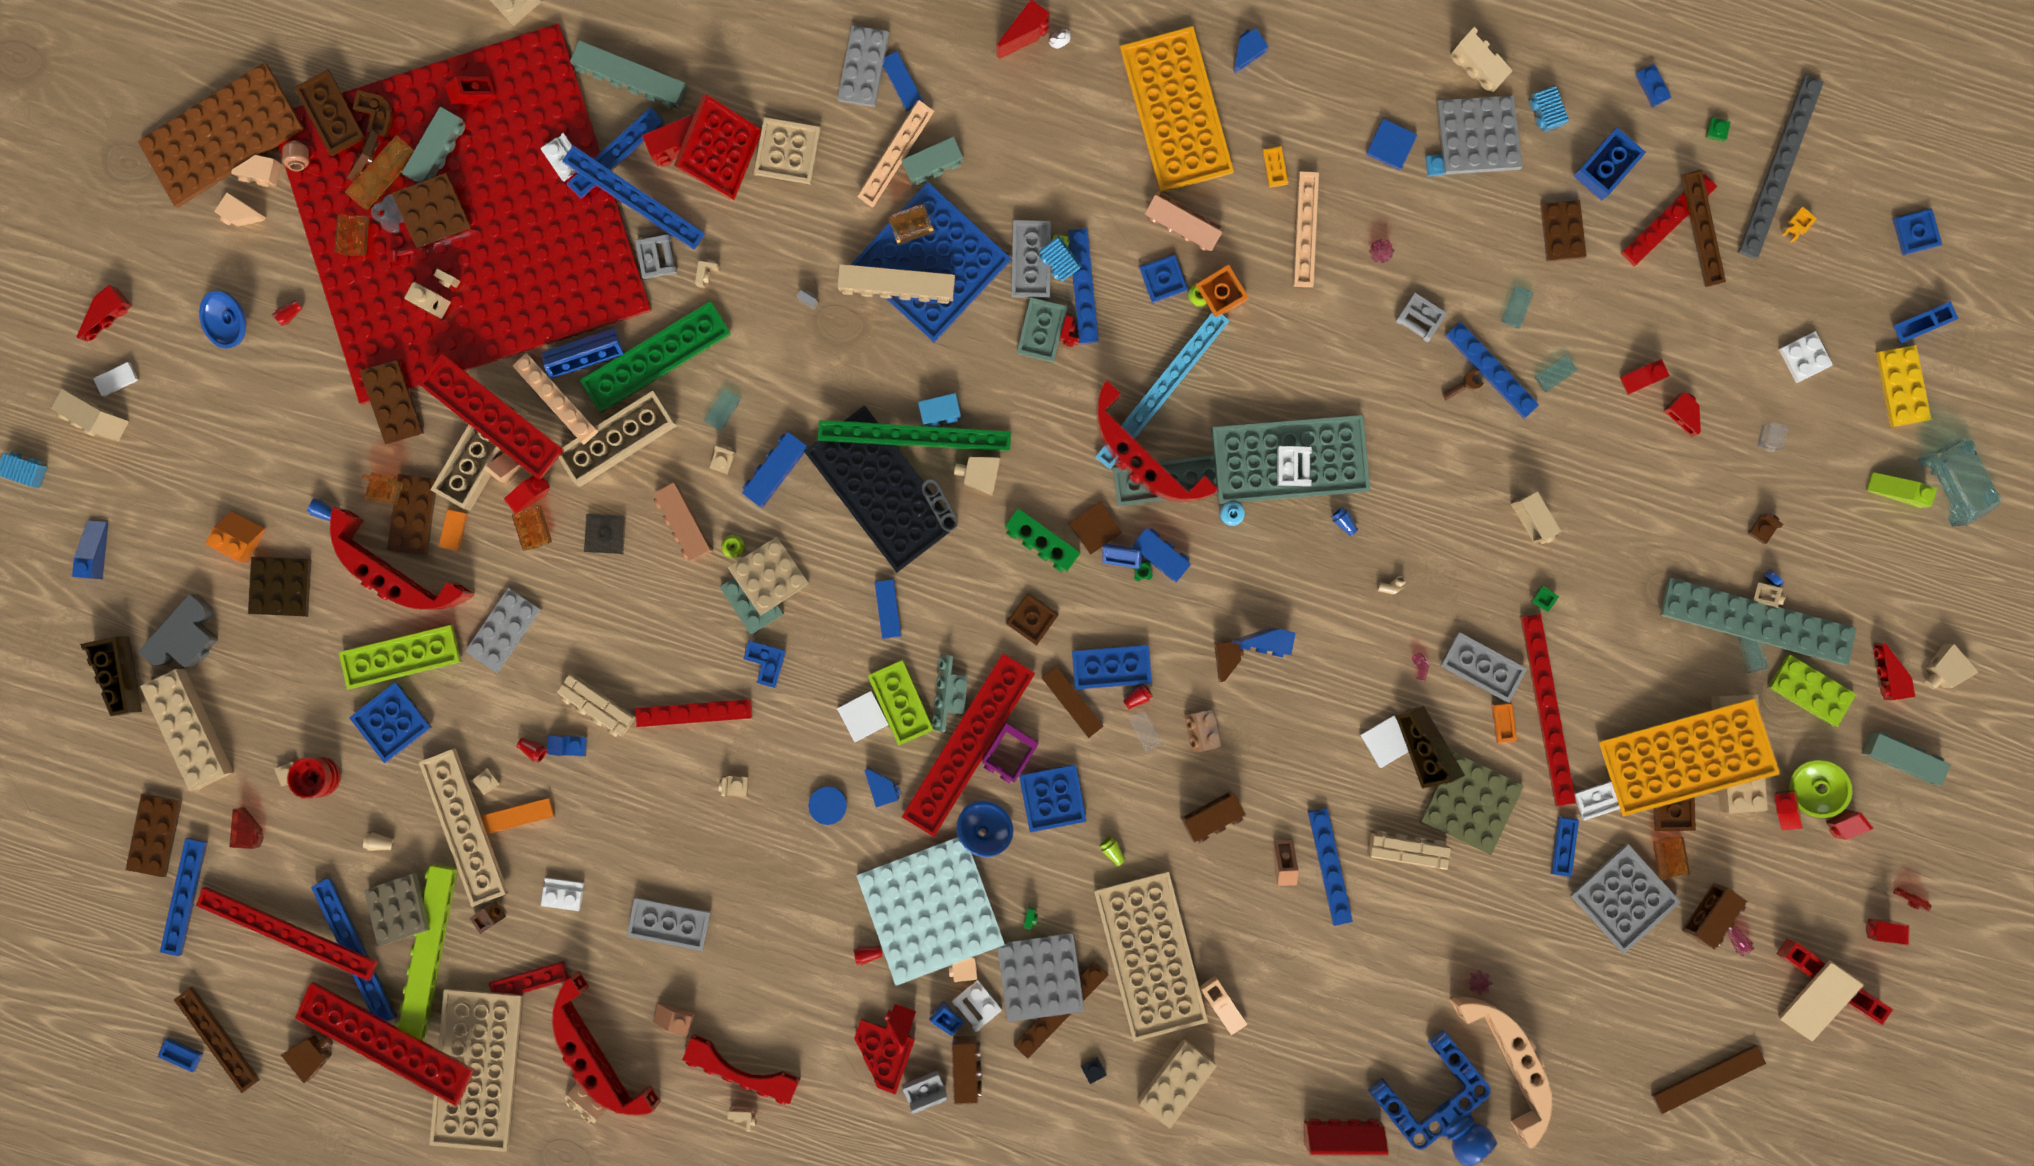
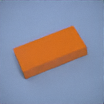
[438,510,468,551]
[1491,702,1517,743]

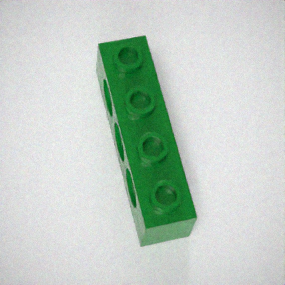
[1005,508,1080,573]

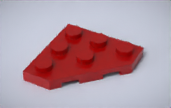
[854,1019,915,1095]

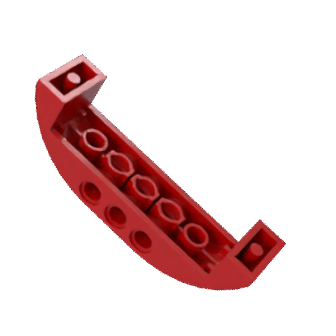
[1096,380,1219,503]
[330,507,474,610]
[552,971,661,1115]

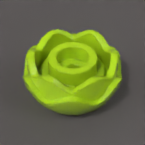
[1188,283,1207,307]
[721,534,745,558]

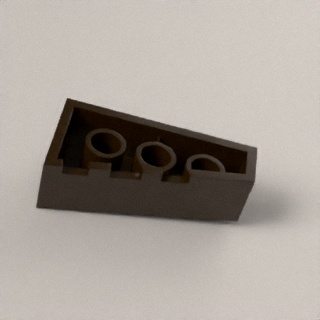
[80,636,142,716]
[1396,706,1465,789]

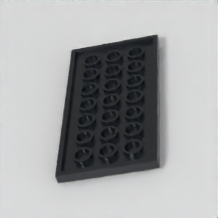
[804,405,955,573]

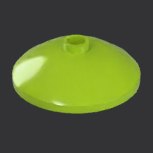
[1789,760,1853,818]

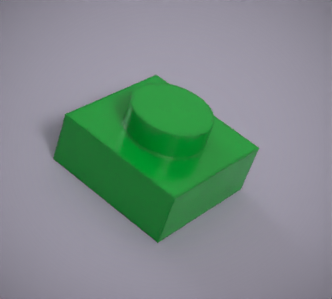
[1705,117,1731,142]
[1531,586,1559,613]
[1023,906,1038,930]

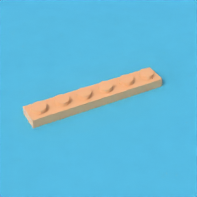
[856,100,934,207]
[1293,172,1319,287]
[512,353,598,444]

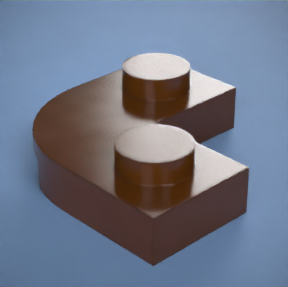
[353,90,393,138]

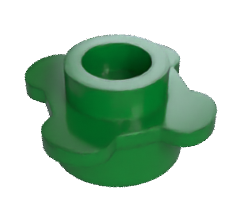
[1133,561,1153,581]

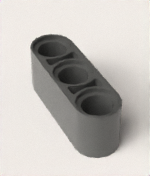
[922,480,958,532]

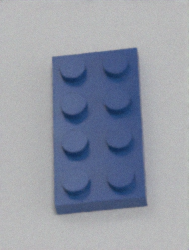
[1072,645,1152,690]

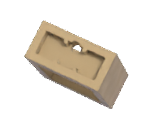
[1511,491,1561,544]

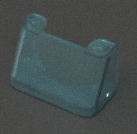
[1918,438,2001,527]

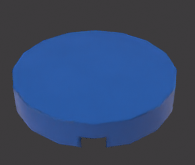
[808,786,847,825]

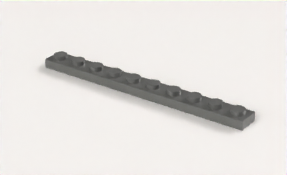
[1738,75,1824,259]

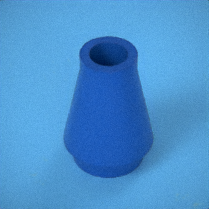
[307,498,333,521]
[1331,507,1358,536]

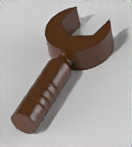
[1442,370,1484,400]

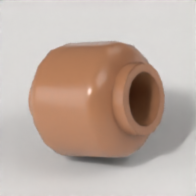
[282,141,309,171]

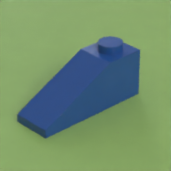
[72,521,108,579]

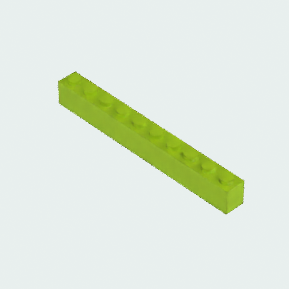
[396,864,458,1042]

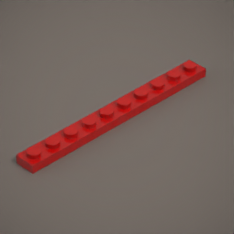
[1520,614,1576,807]
[196,887,378,980]

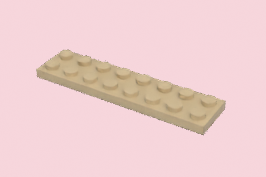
[419,748,508,907]

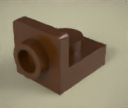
[1748,513,1784,544]
[470,901,506,934]

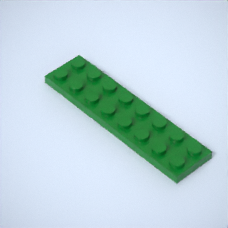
[580,301,731,413]

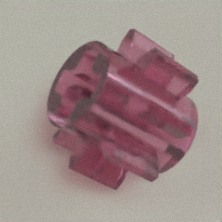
[1369,239,1395,263]
[1466,970,1493,995]

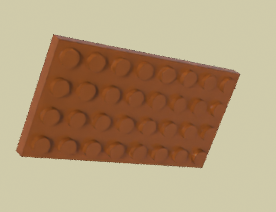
[138,62,305,208]

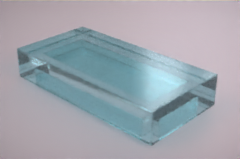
[1501,286,1534,329]
[1534,355,1577,392]
[704,389,741,432]
[1738,637,1769,673]

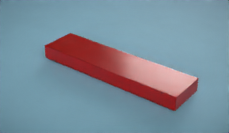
[489,961,569,995]

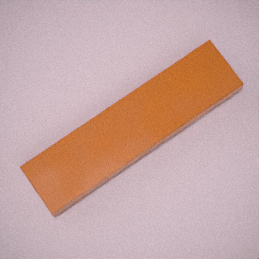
[481,798,555,834]

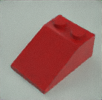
[996,0,1050,59]

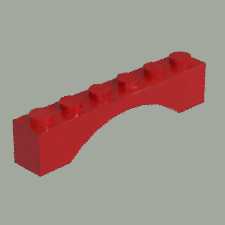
[1776,938,1893,1026]
[682,1034,801,1105]

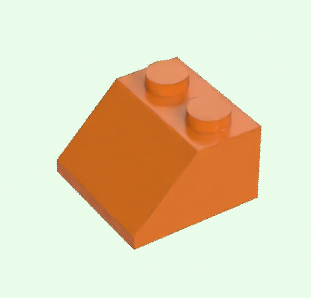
[1196,265,1249,318]
[205,511,266,563]

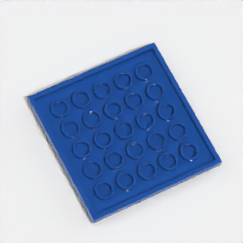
[850,182,1012,343]

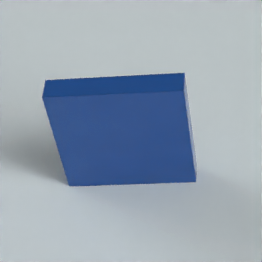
[1366,119,1417,170]
[1892,208,1942,255]
[1139,254,1188,303]

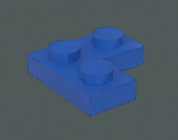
[744,641,786,688]

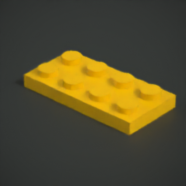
[1876,345,1932,428]

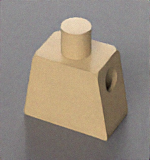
[404,282,451,319]
[954,457,1000,495]
[1925,644,1978,690]

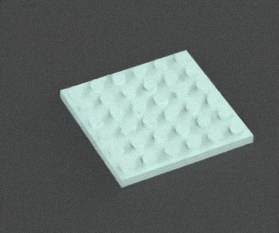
[856,837,1005,986]

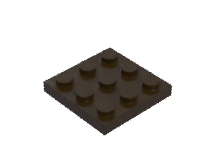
[248,557,311,617]

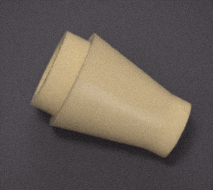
[363,832,394,851]

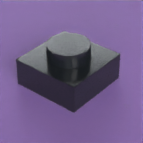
[1081,1056,1107,1084]

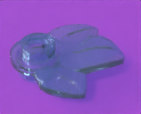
[371,195,404,233]

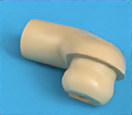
[1377,576,1406,594]

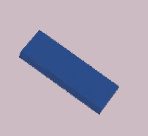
[883,51,923,111]
[875,579,901,639]
[1551,816,1579,877]

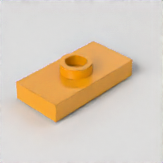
[1262,146,1288,188]

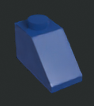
[1233,28,1269,74]
[864,768,901,807]

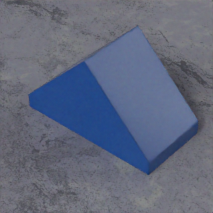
[929,1001,965,1036]

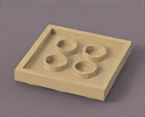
[754,117,821,185]
[728,537,809,616]

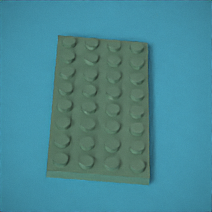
[1211,415,1370,504]

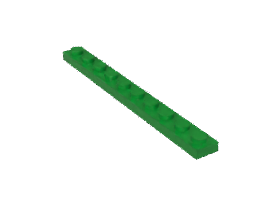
[818,420,1011,452]

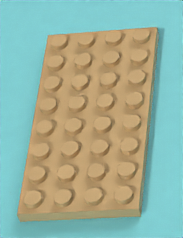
[1094,871,1208,1042]
[429,988,523,1152]

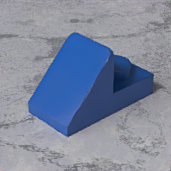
[547,735,587,756]

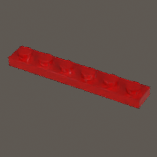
[1621,173,1718,266]
[635,699,752,727]

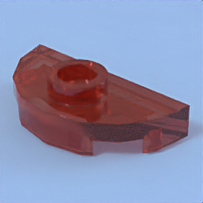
[1893,887,1932,912]

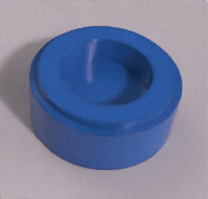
[1764,569,1784,587]

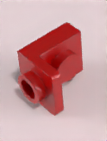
[1060,316,1079,347]

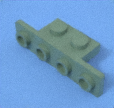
[932,654,968,732]

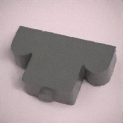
[138,594,218,667]

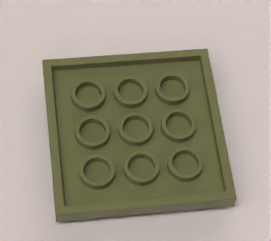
[1420,752,1524,855]

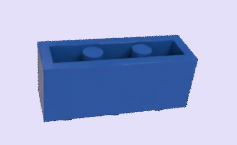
[1131,528,1191,583]

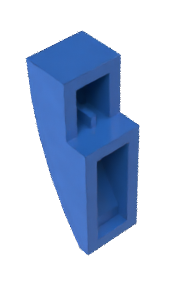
[1893,301,1959,343]

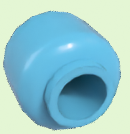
[1218,501,1245,526]

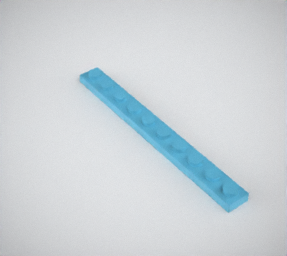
[1095,313,1230,469]

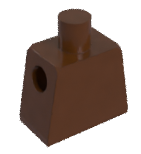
[281,1035,333,1083]

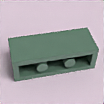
[901,136,964,185]

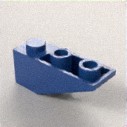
[1232,628,1296,658]

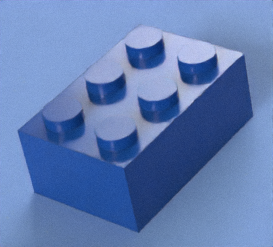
[1573,127,1646,201]

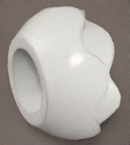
[1048,29,1071,49]

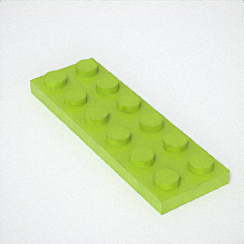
[338,625,461,690]

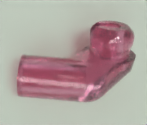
[1412,653,1430,681]

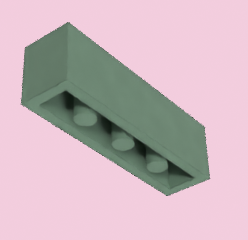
[402,107,466,183]
[1862,731,1951,786]

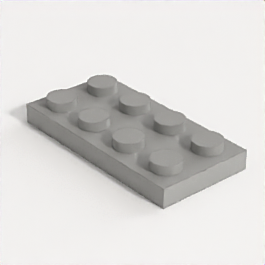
[838,26,890,108]
[1012,220,1051,298]
[465,588,542,673]
[1440,632,1527,703]
[627,897,711,951]

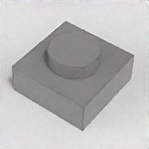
[797,290,819,310]

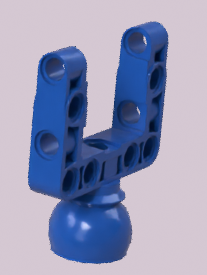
[1368,1029,1497,1166]

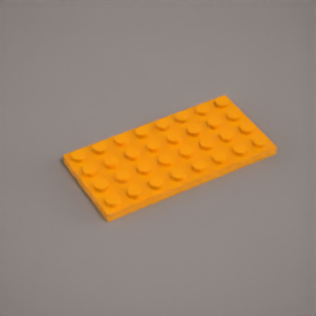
[1119,26,1234,192]
[1598,698,1780,816]

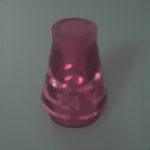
[1727,926,1754,956]

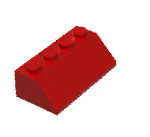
[1304,1118,1389,1155]

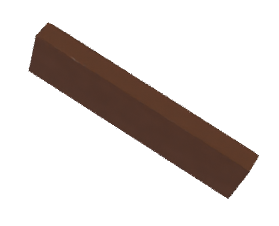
[1041,666,1104,738]

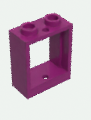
[982,722,1039,783]

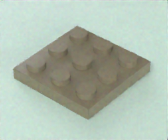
[364,873,430,947]

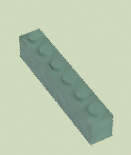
[570,41,688,109]

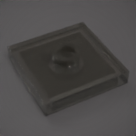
[584,514,626,554]

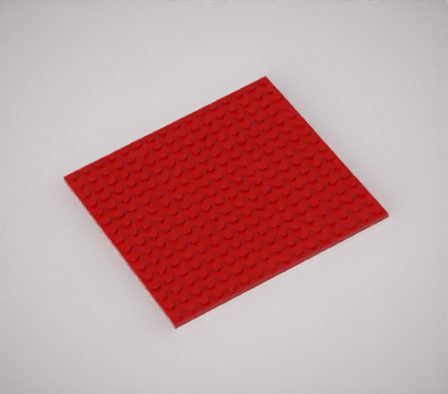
[278,23,652,405]

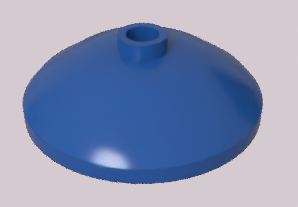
[199,291,247,348]
[956,801,1013,857]

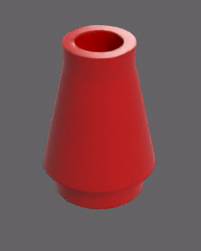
[272,300,302,326]
[1123,684,1153,710]
[516,738,547,762]
[853,946,883,966]

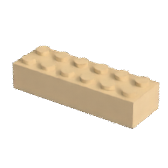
[431,390,528,511]
[559,391,677,487]
[140,669,234,791]
[1711,694,1768,814]

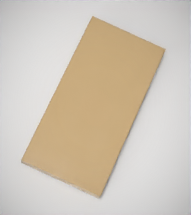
[1779,960,1864,1042]

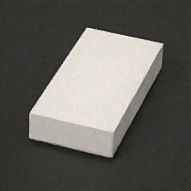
[93,362,139,397]

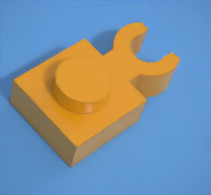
[1782,207,1817,242]

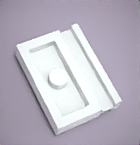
[540,133,577,181]
[1574,781,1620,820]
[541,877,585,911]

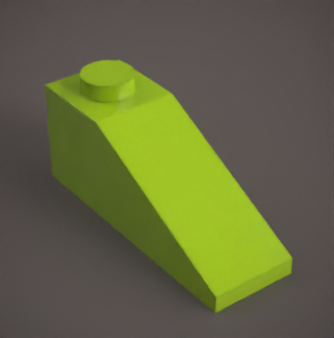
[1866,472,1937,508]

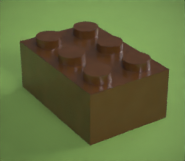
[1180,791,1246,843]
[1682,883,1748,950]
[952,1036,982,1104]

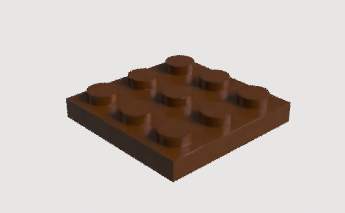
[391,173,472,248]

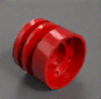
[287,757,341,799]

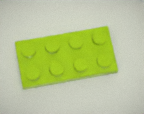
[1768,655,1857,727]
[867,660,934,746]

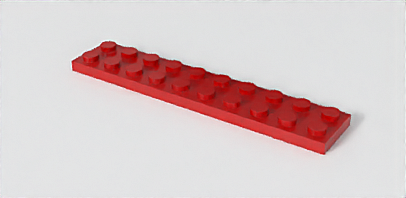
[902,653,1035,837]
[295,982,475,1106]

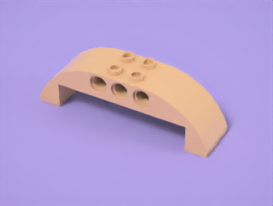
[1450,997,1552,1149]

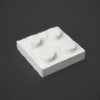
[1779,331,1833,383]

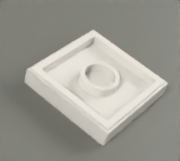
[837,691,889,742]
[1360,716,1408,768]

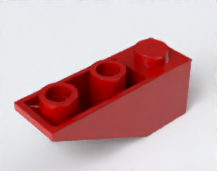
[76,285,132,342]
[1873,643,1916,701]

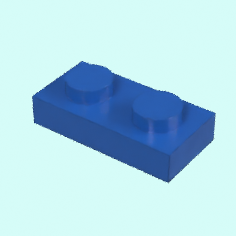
[1635,64,1672,108]

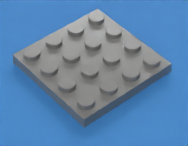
[1436,95,1523,175]
[1570,844,1680,954]
[997,933,1085,1022]

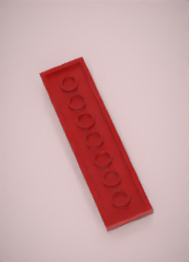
[418,354,564,480]

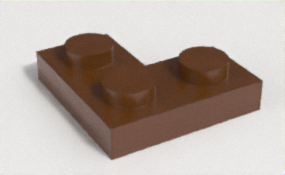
[347,130,379,181]

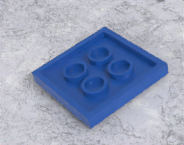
[349,682,432,763]
[1019,764,1087,833]

